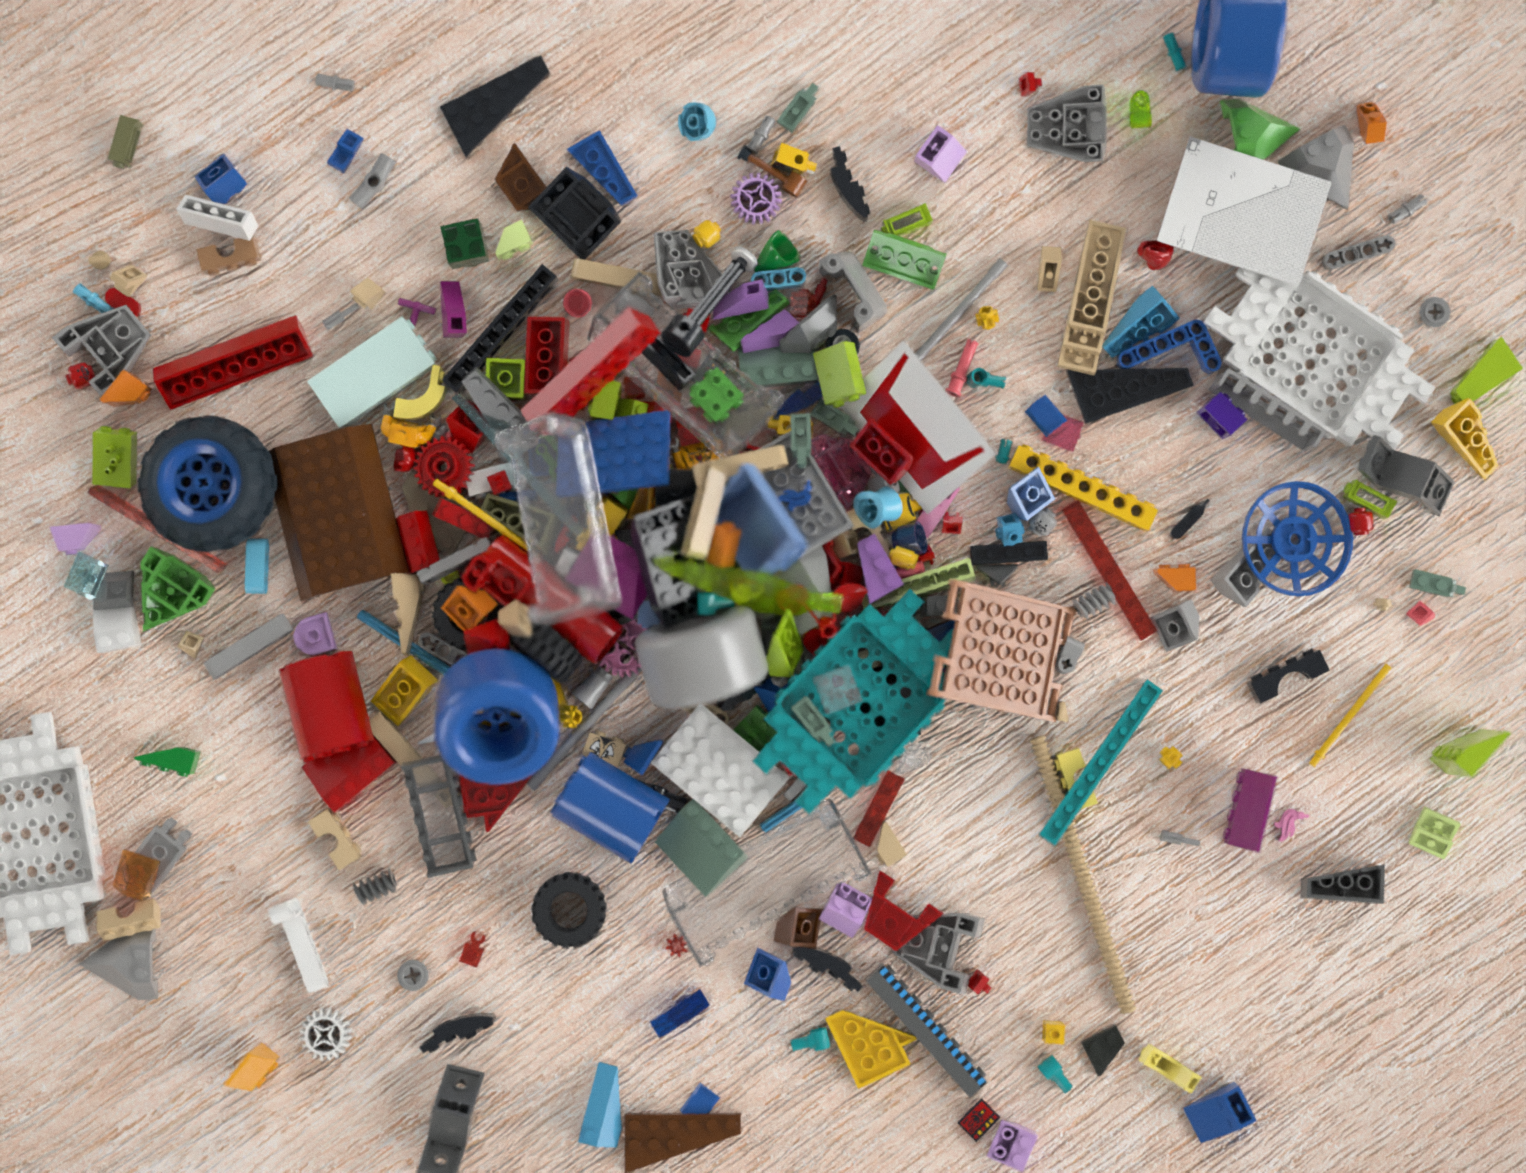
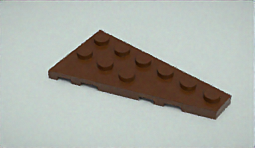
[625,1113,741,1173]

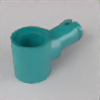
[966,368,1006,389]
[698,593,735,615]
[791,1027,831,1051]
[1037,1054,1073,1093]

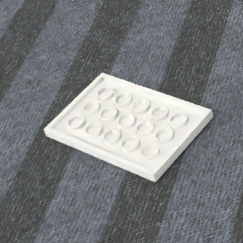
[651,704,789,837]

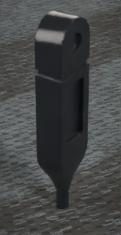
[1170,499,1210,539]

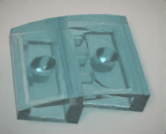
[64,552,109,600]

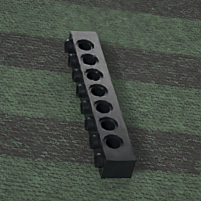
[442,264,559,395]

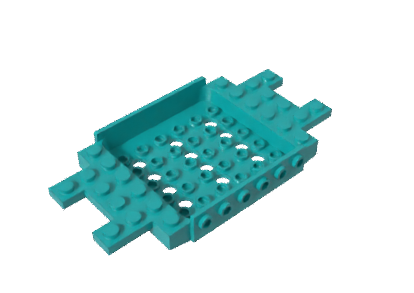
[752,589,954,815]

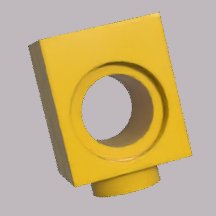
[1042,1020,1065,1045]

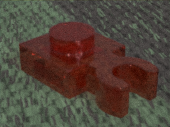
[459,931,486,968]

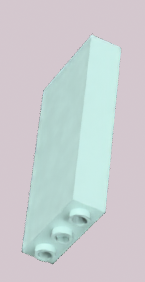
[307,316,437,429]

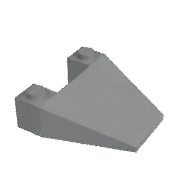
[52,305,151,397]
[893,913,985,994]

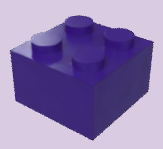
[1196,392,1248,440]

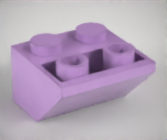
[914,125,967,183]
[819,880,873,938]
[986,1120,1038,1172]

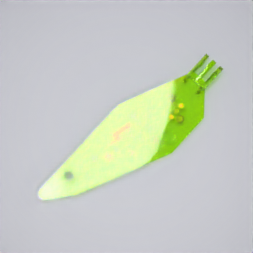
[665,562,843,616]

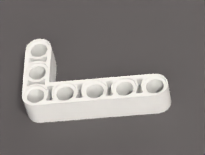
[268,897,329,993]

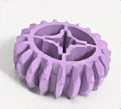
[731,173,782,225]

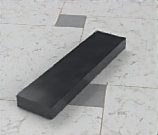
[970,541,1048,565]

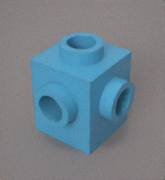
[995,513,1025,546]

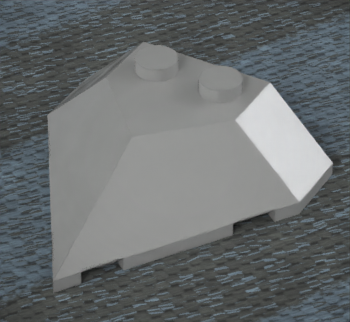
[1278,125,1354,210]
[79,929,158,1000]

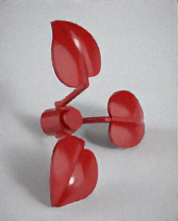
[776,583,868,656]

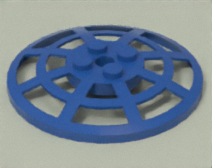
[1242,481,1353,597]

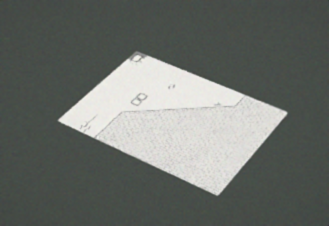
[1157,137,1332,286]

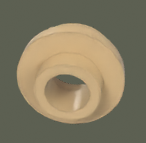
[1373,598,1393,611]

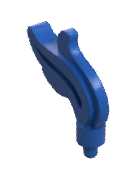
[777,480,812,512]

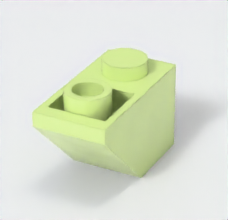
[495,220,533,260]

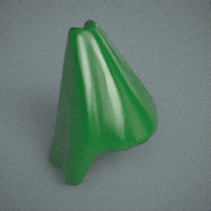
[754,230,800,273]

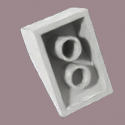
[92,597,142,653]

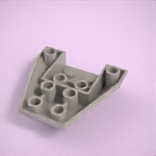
[1027,84,1107,162]
[654,230,731,309]
[762,546,833,634]

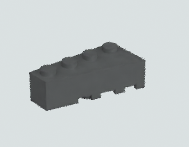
[1300,865,1385,904]

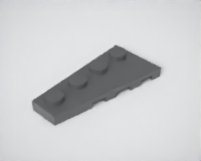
[462,367,529,444]

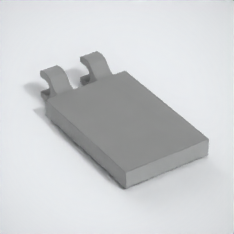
[121,817,192,895]

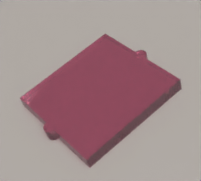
[1042,414,1084,452]

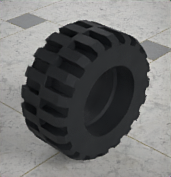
[432,578,505,650]
[509,614,582,683]
[531,872,607,949]

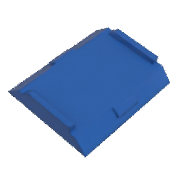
[1025,395,1067,437]
[680,1082,721,1114]

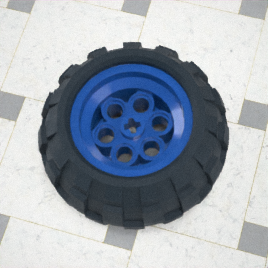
[137,415,277,552]

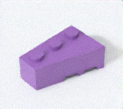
[857,534,903,604]

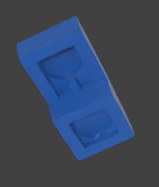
[327,129,364,174]

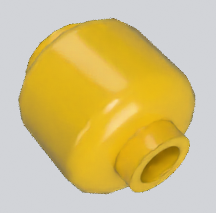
[692,220,721,248]

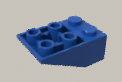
[1183,1082,1257,1143]

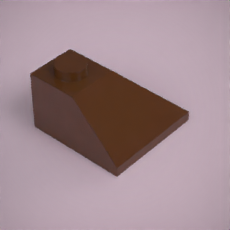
[774,907,823,947]

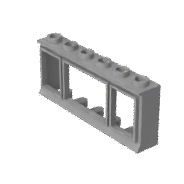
[1209,368,1327,452]

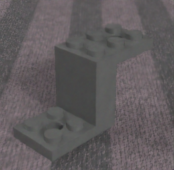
[1358,435,1455,516]
[416,1064,485,1173]

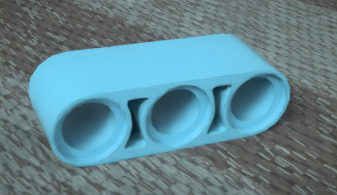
[751,267,806,291]
[245,538,269,594]

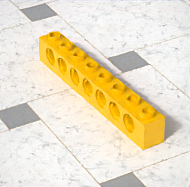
[1007,444,1158,532]

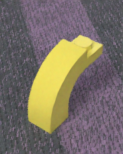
[393,365,447,421]
[1138,1044,1202,1094]

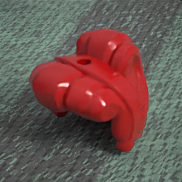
[1137,240,1174,270]

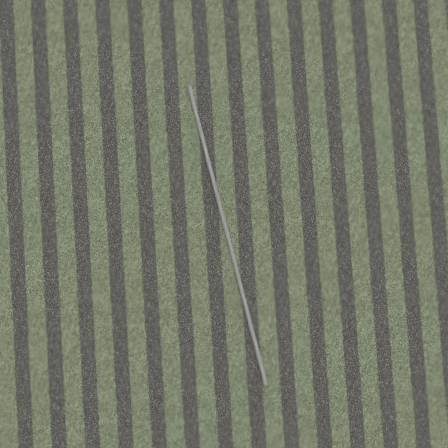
[526,258,1008,791]

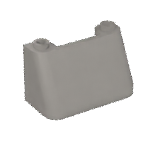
[818,251,887,333]

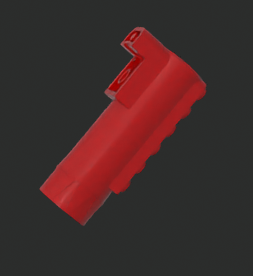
[463,535,624,665]

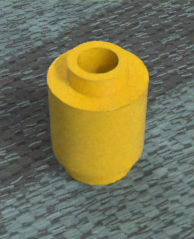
[889,546,919,570]

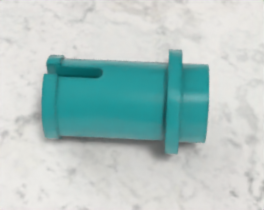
[995,439,1013,464]

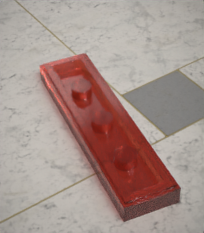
[853,770,905,847]

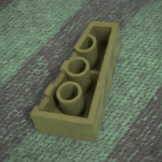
[481,493,562,557]

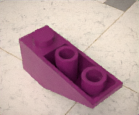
[440,281,467,338]

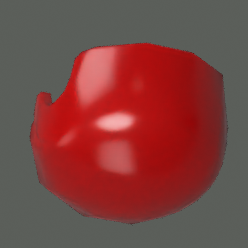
[393,445,416,472]

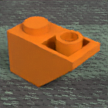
[1356,102,1387,144]
[1153,564,1196,592]

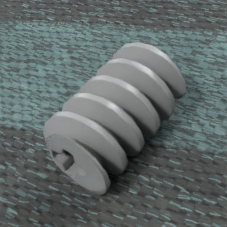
[1072,582,1116,619]

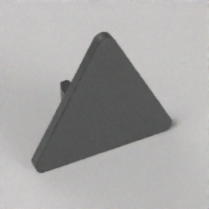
[976,564,1018,586]

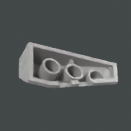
[1210,528,1275,607]

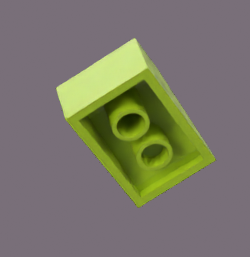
[766,609,804,678]

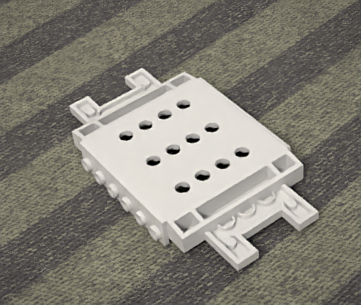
[1203,267,1436,450]
[0,712,106,955]

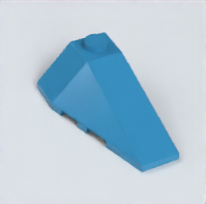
[1102,285,1180,358]
[578,1062,622,1147]

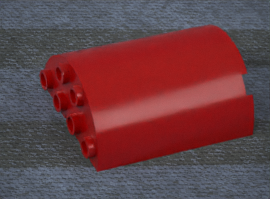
[279,651,374,763]

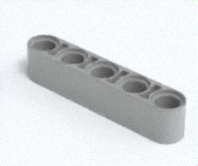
[203,613,294,680]

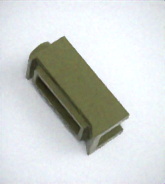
[107,115,144,169]

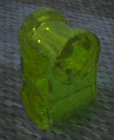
[1129,90,1152,129]

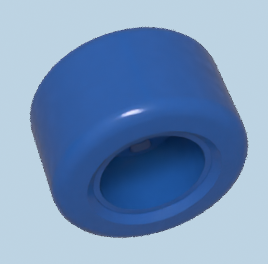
[1191,0,1287,98]
[434,649,559,784]

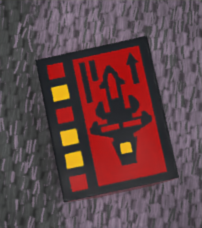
[957,1098,1001,1142]

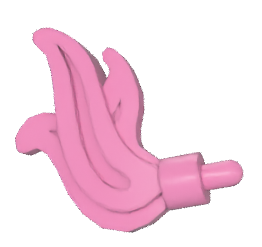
[1274,809,1309,842]

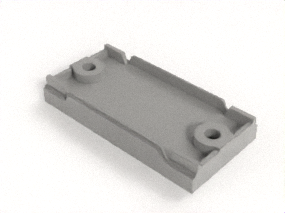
[417,538,492,585]

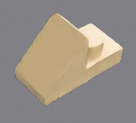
[110,265,148,297]

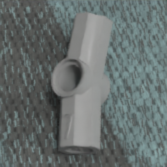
[349,153,396,210]

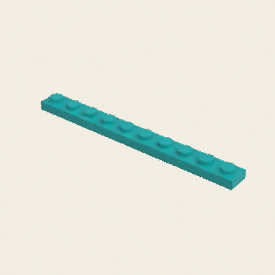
[1038,679,1163,846]

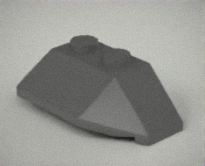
[779,294,837,353]

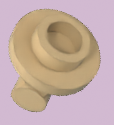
[88,251,111,270]

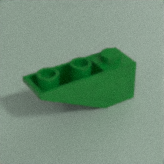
[134,747,201,777]

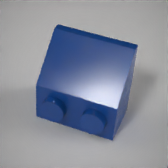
[194,154,247,204]

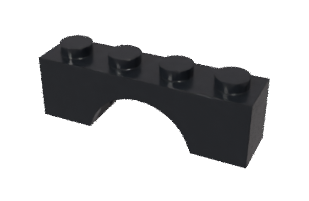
[1246,648,1330,704]

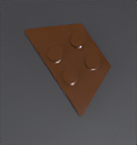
[494,143,546,212]

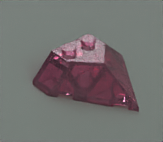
[811,434,872,509]

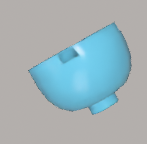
[678,102,716,141]

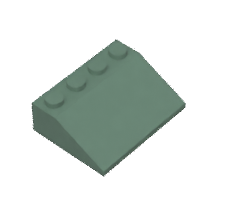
[738,346,818,390]
[655,799,749,897]

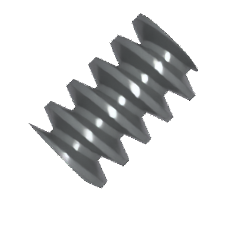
[353,868,397,905]

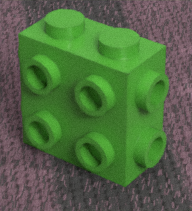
[689,367,744,424]

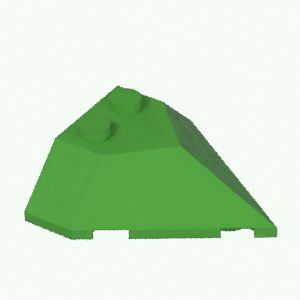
[1220,99,1300,160]
[141,546,215,632]

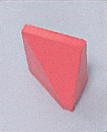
[1406,601,1435,626]

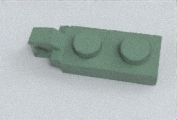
[777,82,818,134]
[810,399,860,437]
[791,413,812,468]
[1409,569,1466,597]
[791,696,835,747]

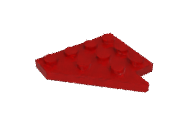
[459,774,534,832]

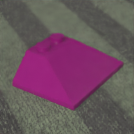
[565,530,647,620]

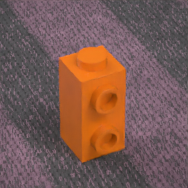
[706,521,742,568]

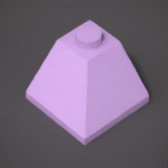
[50,523,101,555]

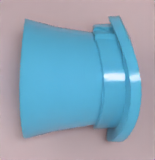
[853,486,903,529]

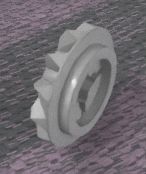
[1419,297,1450,328]
[397,960,429,991]

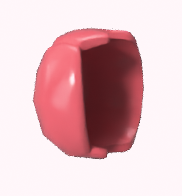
[563,289,592,318]

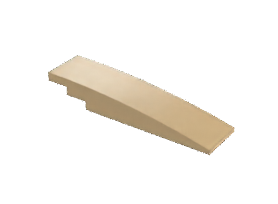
[1057,220,1126,375]

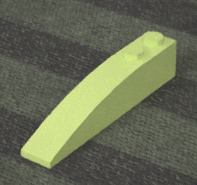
[862,558,975,609]

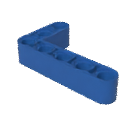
[1116,319,1222,374]

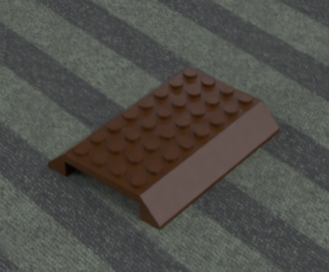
[269,424,409,601]

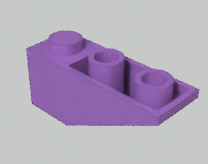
[713,280,769,320]
[741,310,799,353]

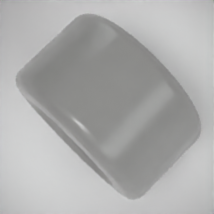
[635,605,768,709]

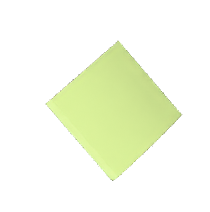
[1408,806,1461,859]

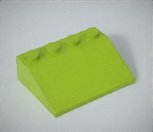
[1430,729,1511,778]

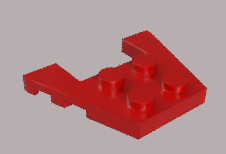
[864,870,943,951]

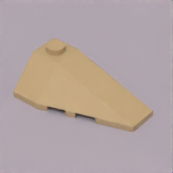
[391,573,425,657]

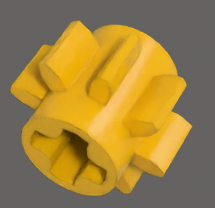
[975,306,999,330]
[559,705,582,728]
[1159,746,1183,769]

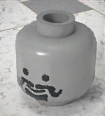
[1028,508,1057,537]

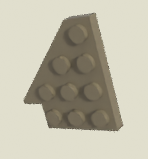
[402,470,479,555]

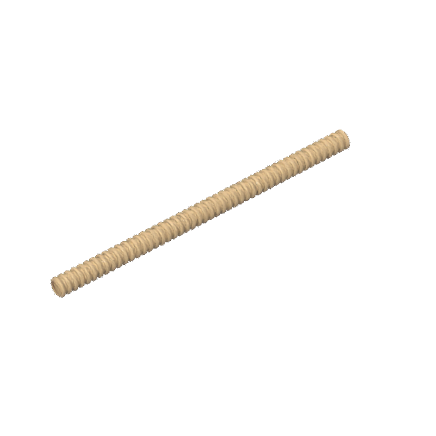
[1029,735,1137,1014]

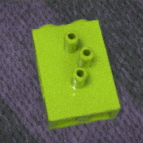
[813,341,867,408]
[92,426,137,488]

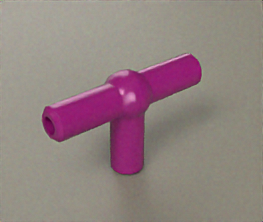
[398,298,436,326]

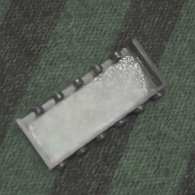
[401,755,477,878]

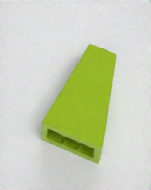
[1449,337,1523,404]

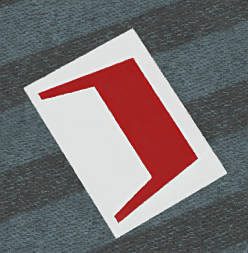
[841,340,996,514]

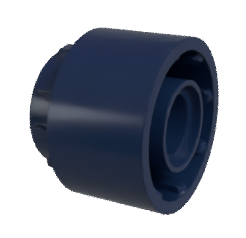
[892,521,928,555]

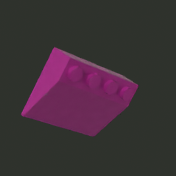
[1223,768,1278,853]

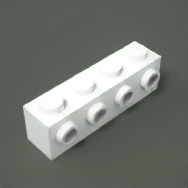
[176,195,258,241]

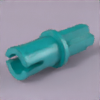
[1163,32,1187,71]

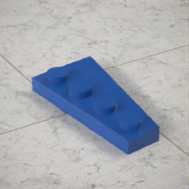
[567,130,638,206]

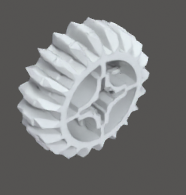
[299,1008,352,1061]

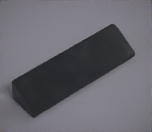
[642,336,697,391]

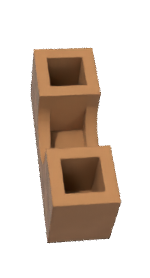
[196,236,262,276]

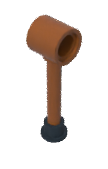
[737,145,807,198]

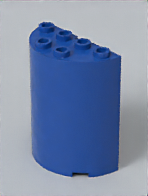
[550,752,670,864]

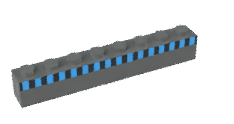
[865,963,987,1097]

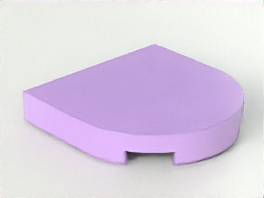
[293,612,337,655]

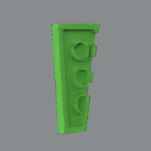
[708,289,790,352]

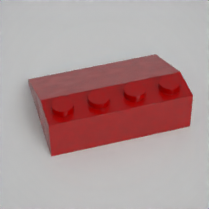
[302,735,398,813]

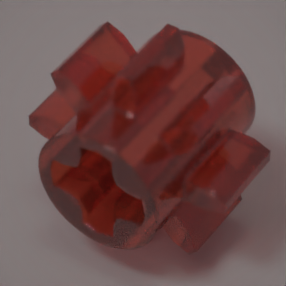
[665,933,689,958]

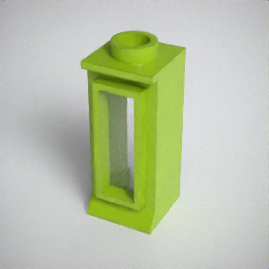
[881,203,933,237]
[1343,479,1397,519]

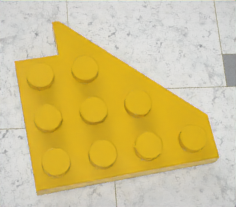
[825,1009,917,1089]

